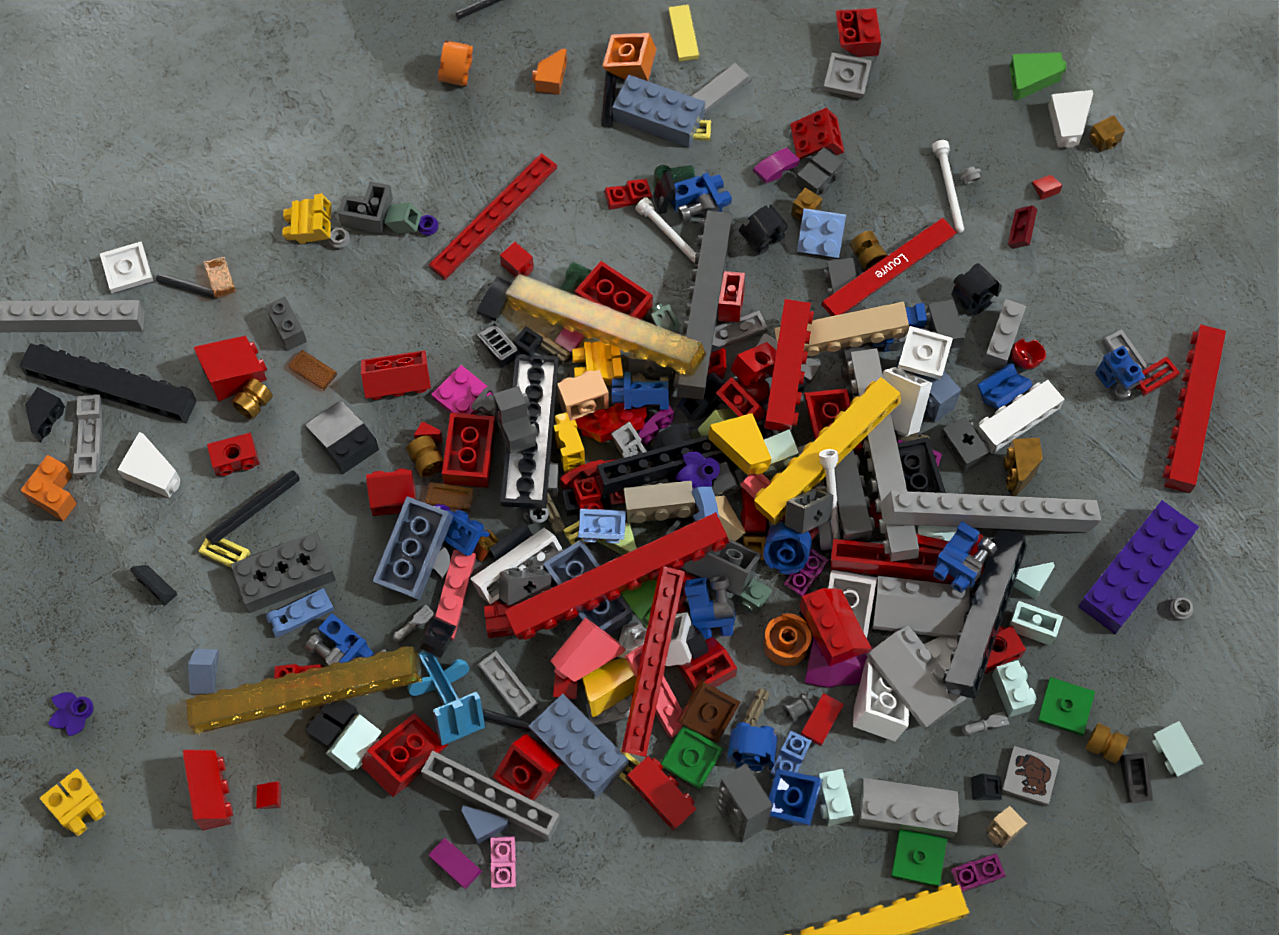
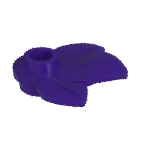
[676,452,720,490]
[48,692,94,736]

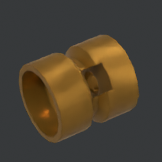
[849,230,888,271]
[231,378,273,420]
[406,435,444,478]
[1085,722,1129,764]

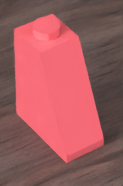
[550,617,626,682]

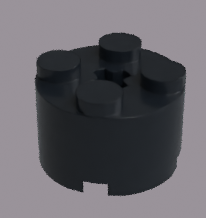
[739,204,788,255]
[951,263,1002,315]

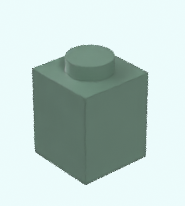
[384,202,422,234]

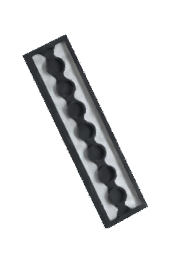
[501,354,559,509]

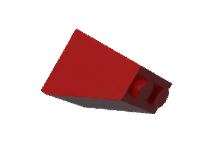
[193,336,267,401]

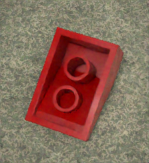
[361,713,447,797]

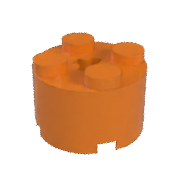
[438,40,473,86]
[763,613,812,666]

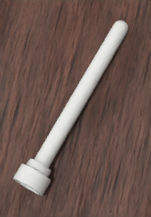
[932,140,964,233]
[635,197,698,267]
[819,449,841,546]

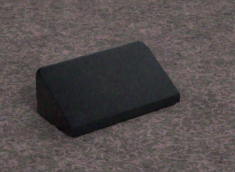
[490,522,533,561]
[130,565,177,605]

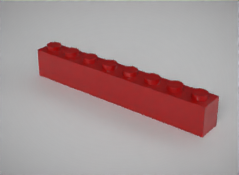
[1162,324,1226,493]

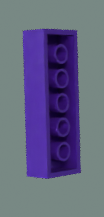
[1078,500,1199,635]

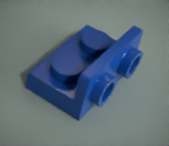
[977,363,1033,409]
[444,509,490,556]

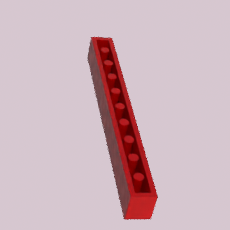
[505,512,730,640]

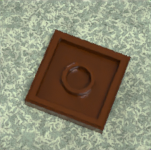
[677,680,741,743]

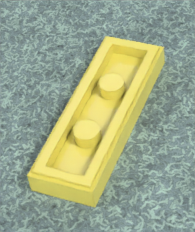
[669,5,699,62]

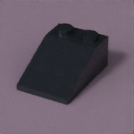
[305,401,379,474]
[897,437,946,493]

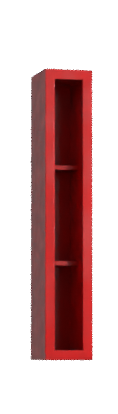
[764,299,814,432]
[831,539,971,583]

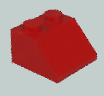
[493,734,562,801]

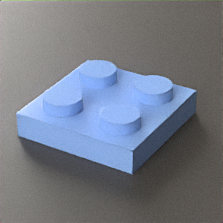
[797,208,846,258]

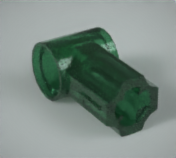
[653,165,695,189]
[556,262,592,306]

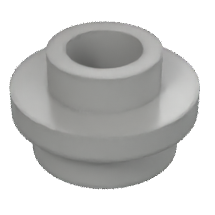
[960,167,981,184]
[329,228,350,249]
[1170,597,1193,620]

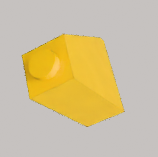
[708,413,772,475]
[582,658,636,717]

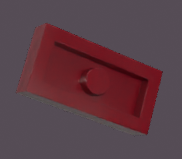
[1008,205,1038,249]

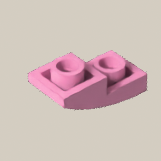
[491,836,516,888]

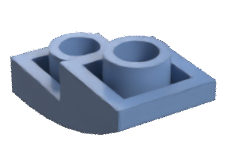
[691,487,719,521]
[769,731,812,779]

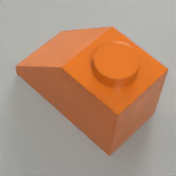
[532,49,567,95]

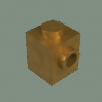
[1089,115,1126,152]
[791,188,823,221]

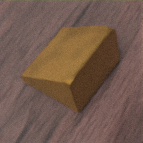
[473,529,499,562]
[743,534,766,560]

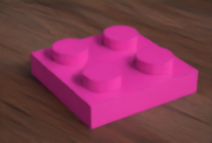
[431,365,493,414]

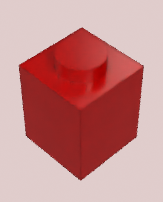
[500,242,534,280]

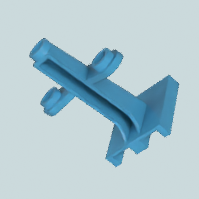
[407,650,485,746]

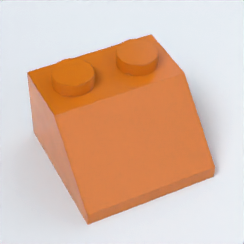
[603,33,656,81]

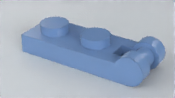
[265,588,334,637]

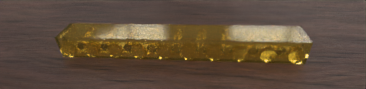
[506,274,706,376]
[186,646,422,734]

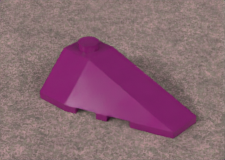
[804,636,874,688]

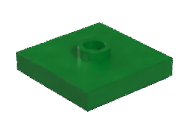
[1037,677,1095,736]
[661,725,723,790]
[891,829,947,887]

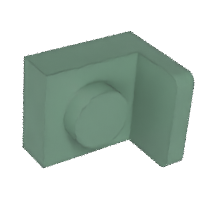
[646,303,681,337]
[738,578,773,614]

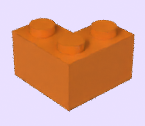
[20,455,77,521]

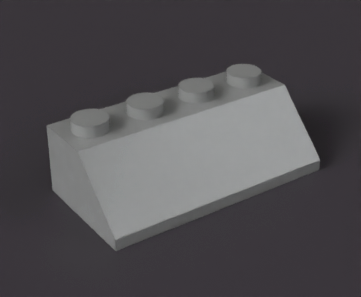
[873,576,969,639]
[867,625,966,729]
[858,778,959,839]

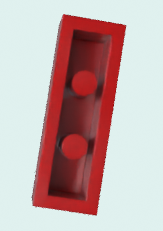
[625,756,696,831]

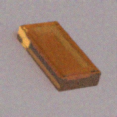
[204,257,236,297]
[288,350,337,391]
[425,482,474,512]

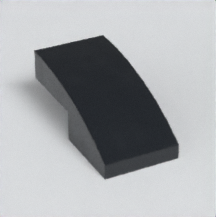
[653,171,676,214]
[476,277,516,321]

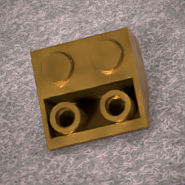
[1003,438,1043,497]

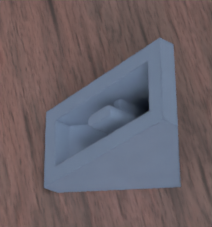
[188,649,219,695]
[461,806,510,845]

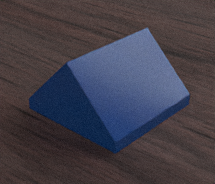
[769,769,822,826]

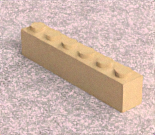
[775,302,909,356]

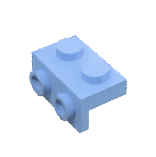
[578,509,626,543]

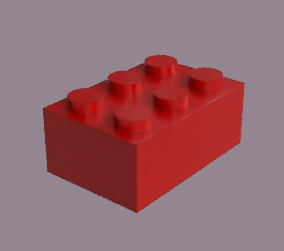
[575,261,653,337]
[442,413,496,488]

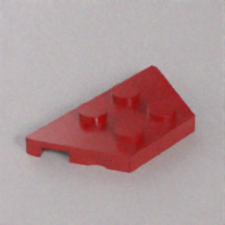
[574,403,650,443]

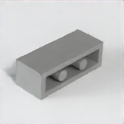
[982,299,1026,370]

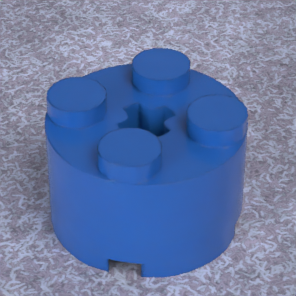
[763,521,812,574]
[727,722,777,771]

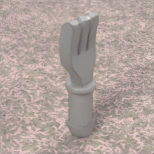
[393,605,436,642]
[962,711,1010,735]

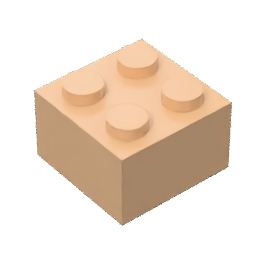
[557,370,609,421]

